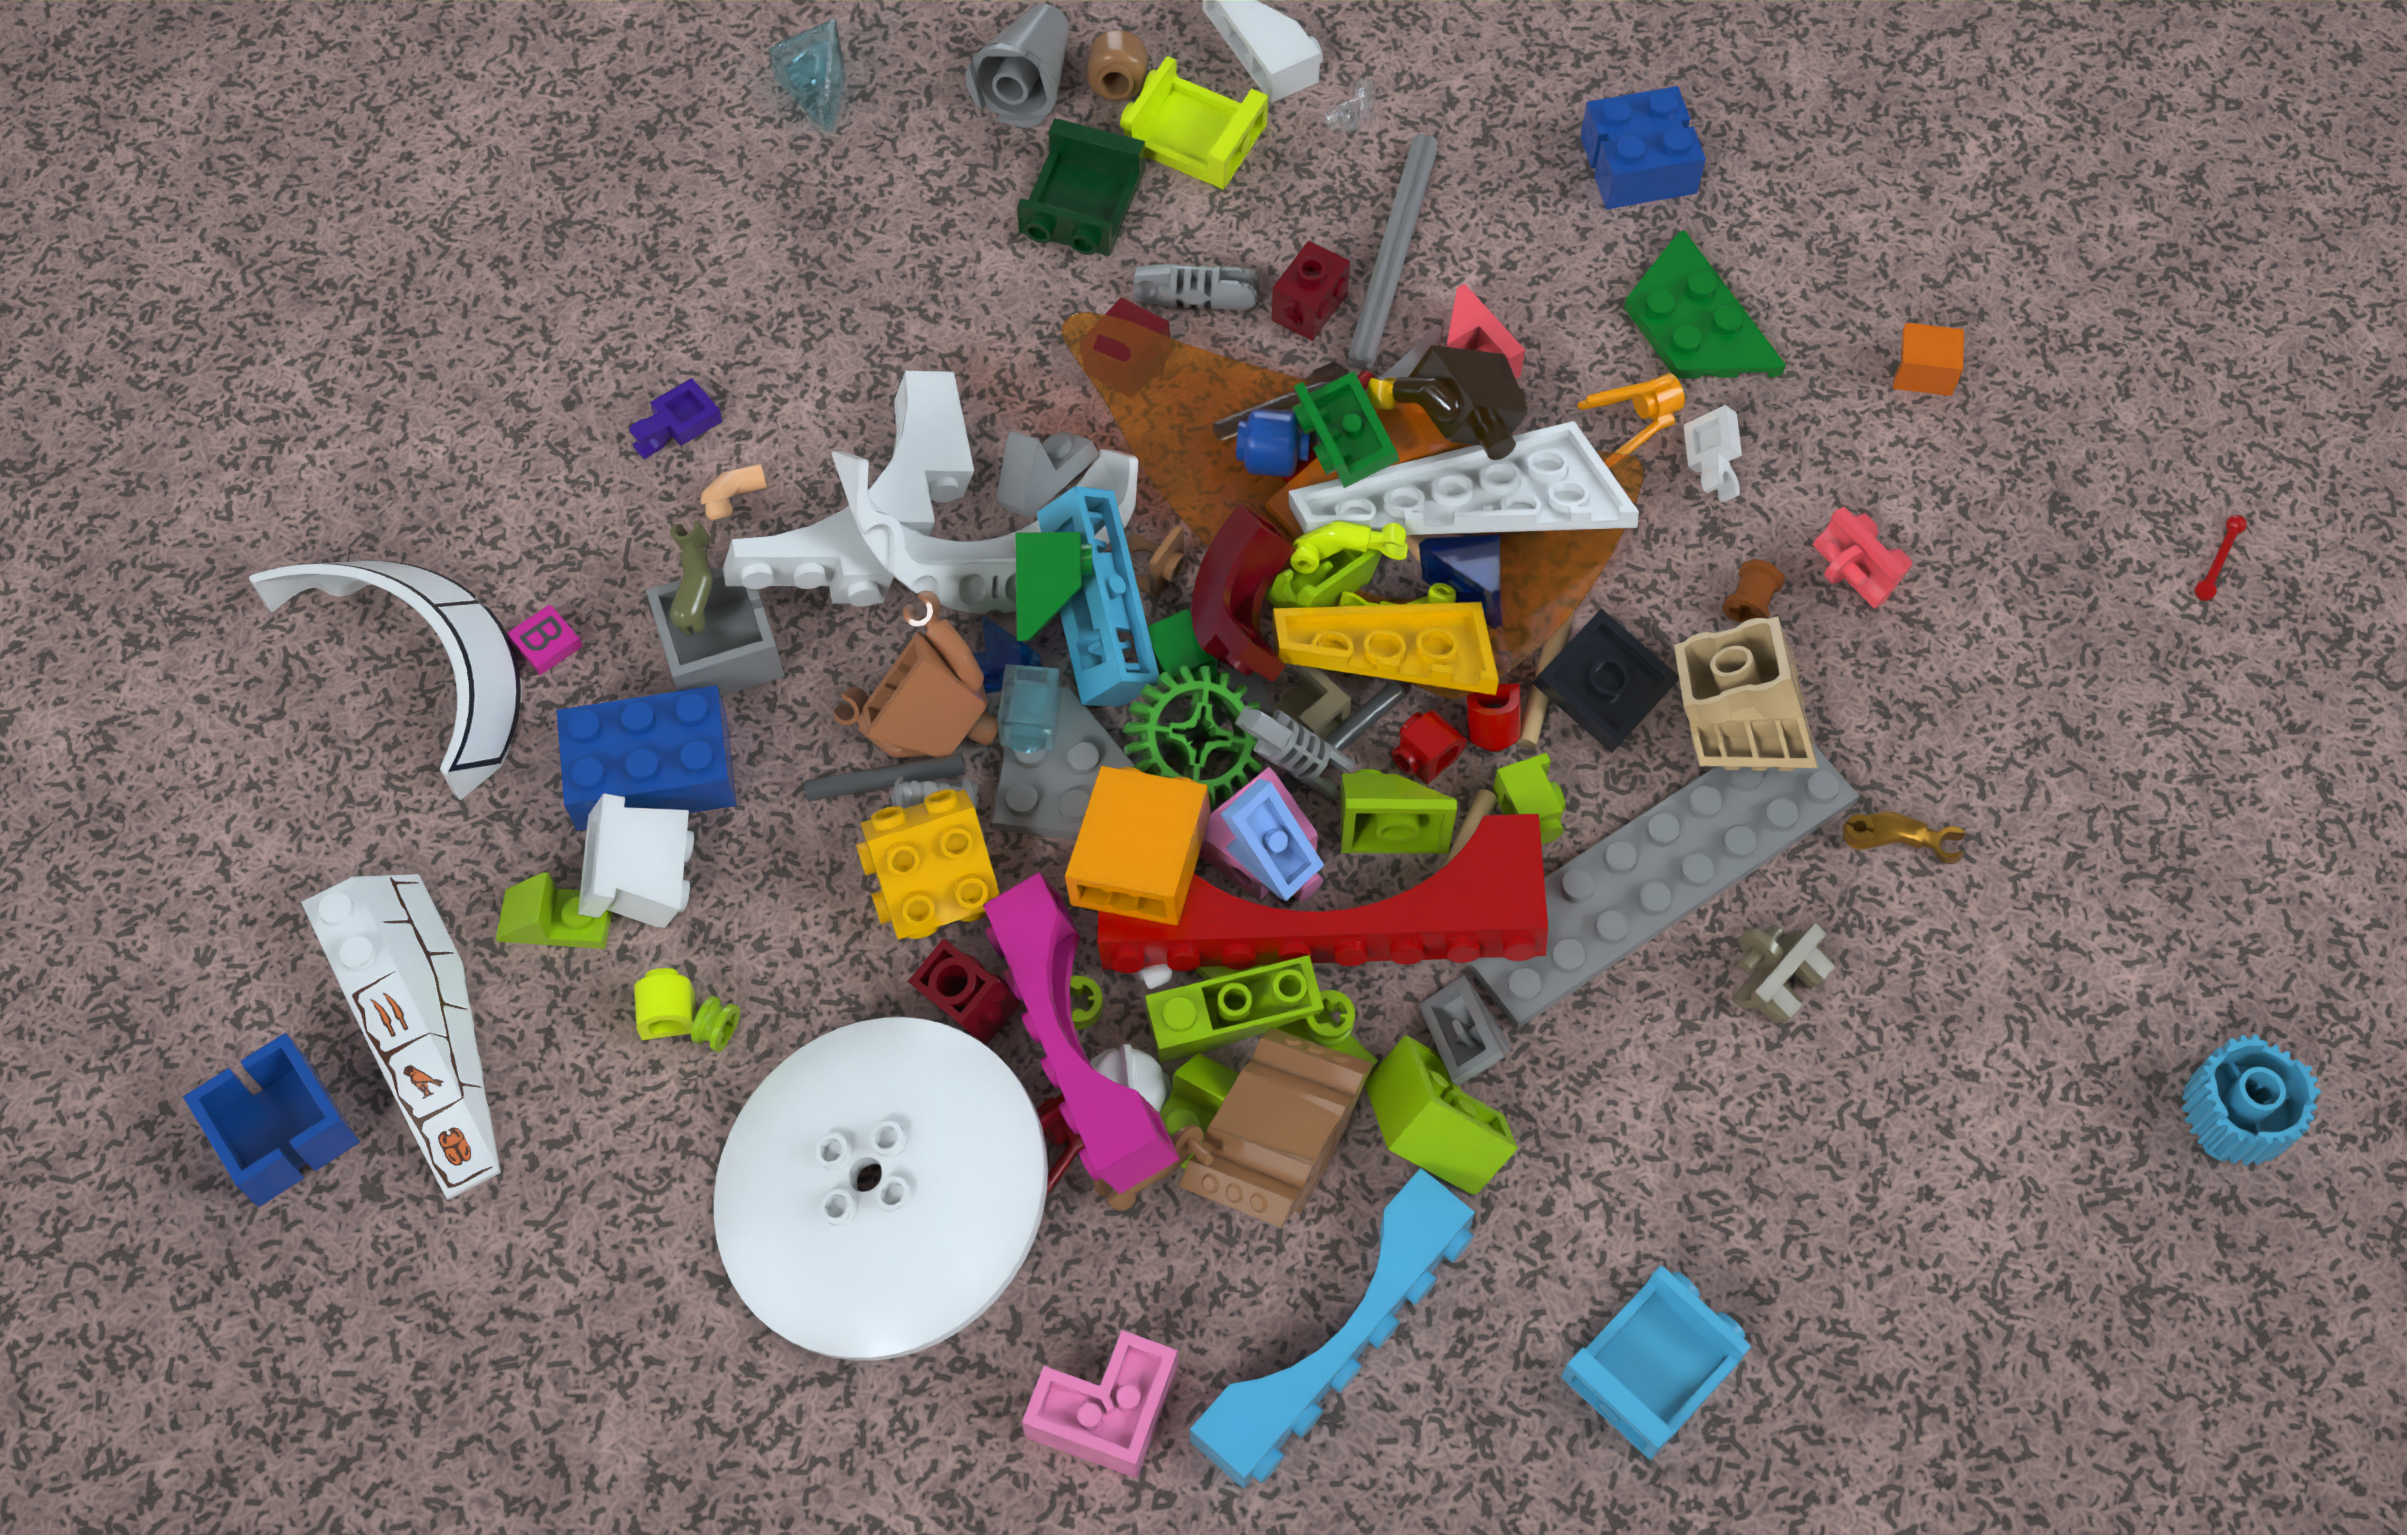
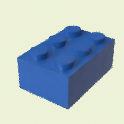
[556,685,737,831]

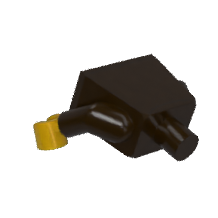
[1366,345,1528,460]

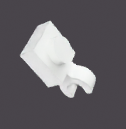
[1684,405,1742,502]

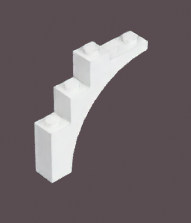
[723,371,974,607]

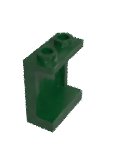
[1017,118,1146,256]

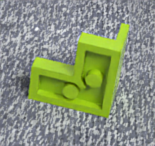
[1365,1035,1518,1195]

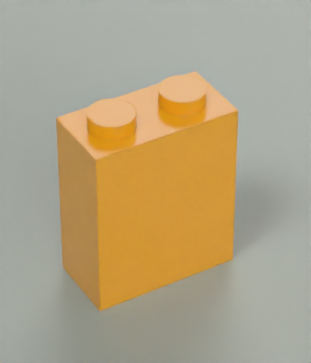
[1065,766,1211,926]

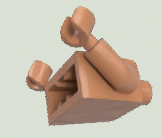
[833,590,999,758]

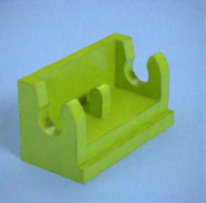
[1264,548,1382,608]

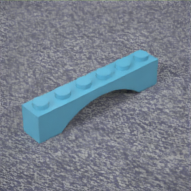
[1190,1168,1475,1489]

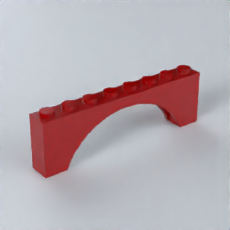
[1097,814,1548,973]

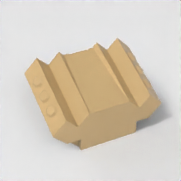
[1674,616,1819,771]

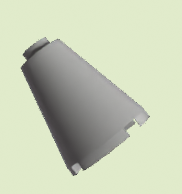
[966,4,1070,128]

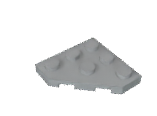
[991,682,1134,840]

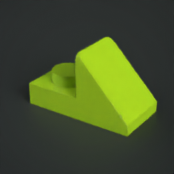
[496,872,612,949]
[1159,1053,1239,1169]

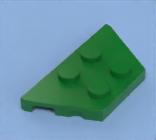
[1624,230,1786,379]

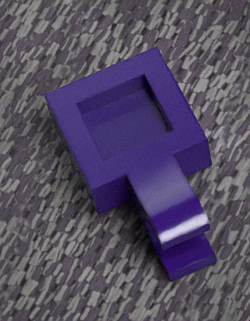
[629,378,722,460]

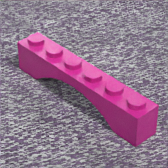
[983,872,1180,1194]

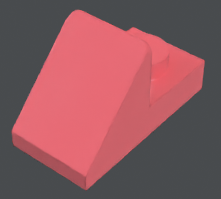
[1446,283,1525,379]

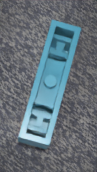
[1036,486,1159,707]

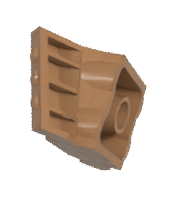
[1178,1028,1374,1228]

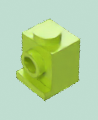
[1492,752,1566,845]

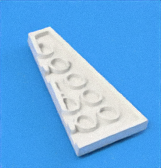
[1289,421,1639,535]

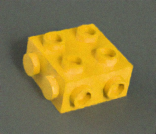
[855,789,1000,940]

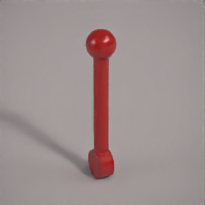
[2194,514,2247,601]

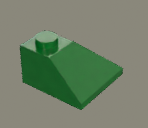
[1015,532,1092,641]

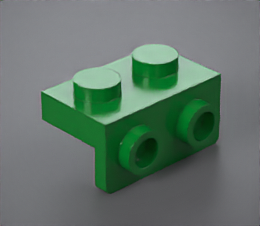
[1292,371,1400,488]

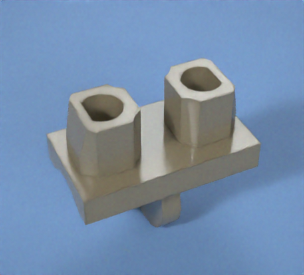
[1731,923,1835,1024]

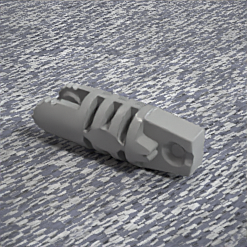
[1133,263,1260,310]
[1235,706,1355,801]

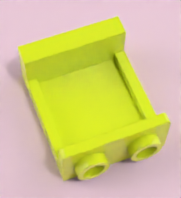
[1120,56,1268,190]

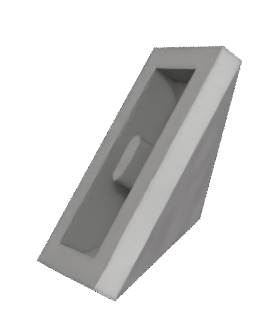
[1418,975,1512,1087]

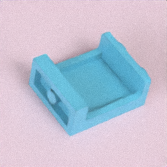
[1561,1265,1751,1461]

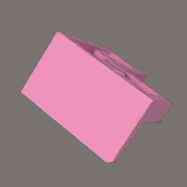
[1022,1330,1178,1479]

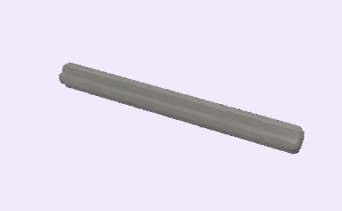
[1348,134,1438,370]

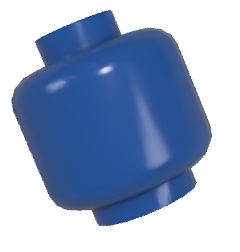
[1236,409,1311,477]

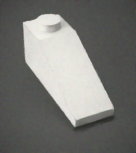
[1203,0,1323,103]

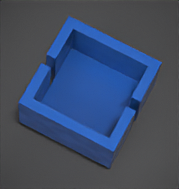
[1580,86,1706,210]
[183,1032,360,1208]

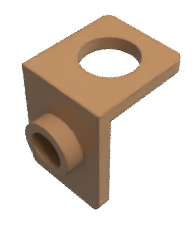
[1127,525,1187,598]

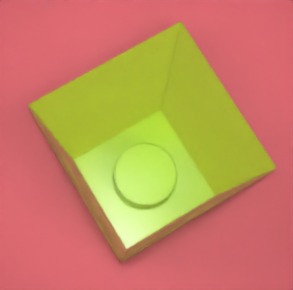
[1340,769,1457,854]

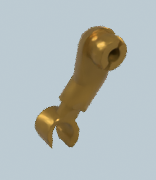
[1843,811,1965,864]

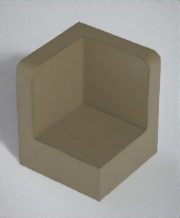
[1271,666,1351,739]

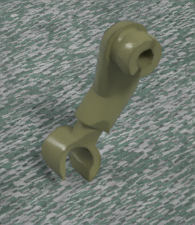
[669,520,713,636]

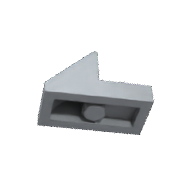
[996,430,1100,518]

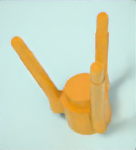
[1577,373,1685,468]

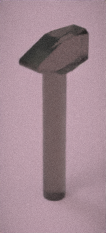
[1212,362,1350,441]

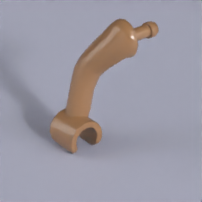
[1094,1124,1214,1211]

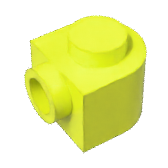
[634,968,697,1040]

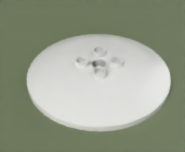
[714,1017,1048,1361]

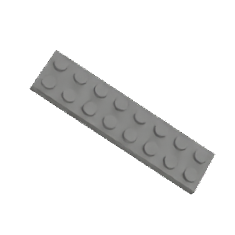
[1465,744,1859,1029]

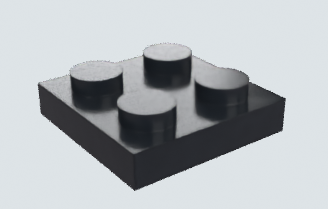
[1532,608,1679,753]

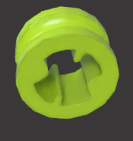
[1070,975,1103,1030]
[1304,990,1355,1047]
[691,996,740,1052]

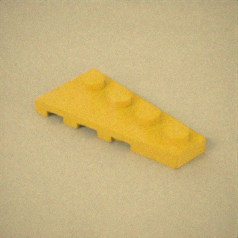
[1271,602,1499,695]

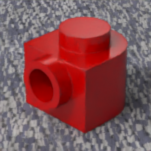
[1467,683,1521,752]
[1391,710,1467,785]

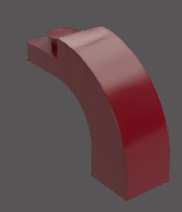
[1191,502,1297,682]

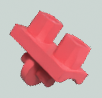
[1812,506,1912,609]

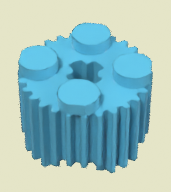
[2182,1034,2321,1166]

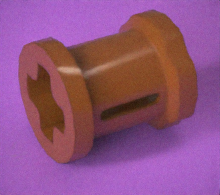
[1723,559,1785,623]

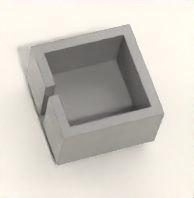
[646,567,785,696]

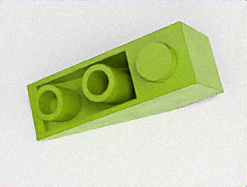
[1145,955,1324,1063]

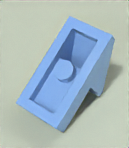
[1220,779,1324,901]

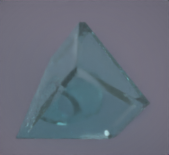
[768,18,846,135]

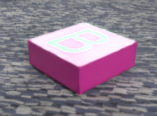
[507,604,583,676]

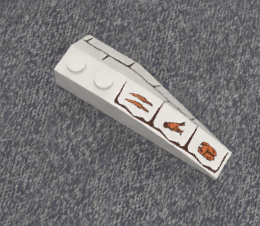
[301,874,501,1200]

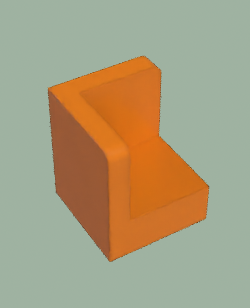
[1892,323,1964,396]

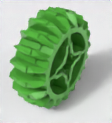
[1123,665,1263,809]

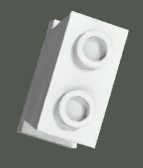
[578,793,694,928]

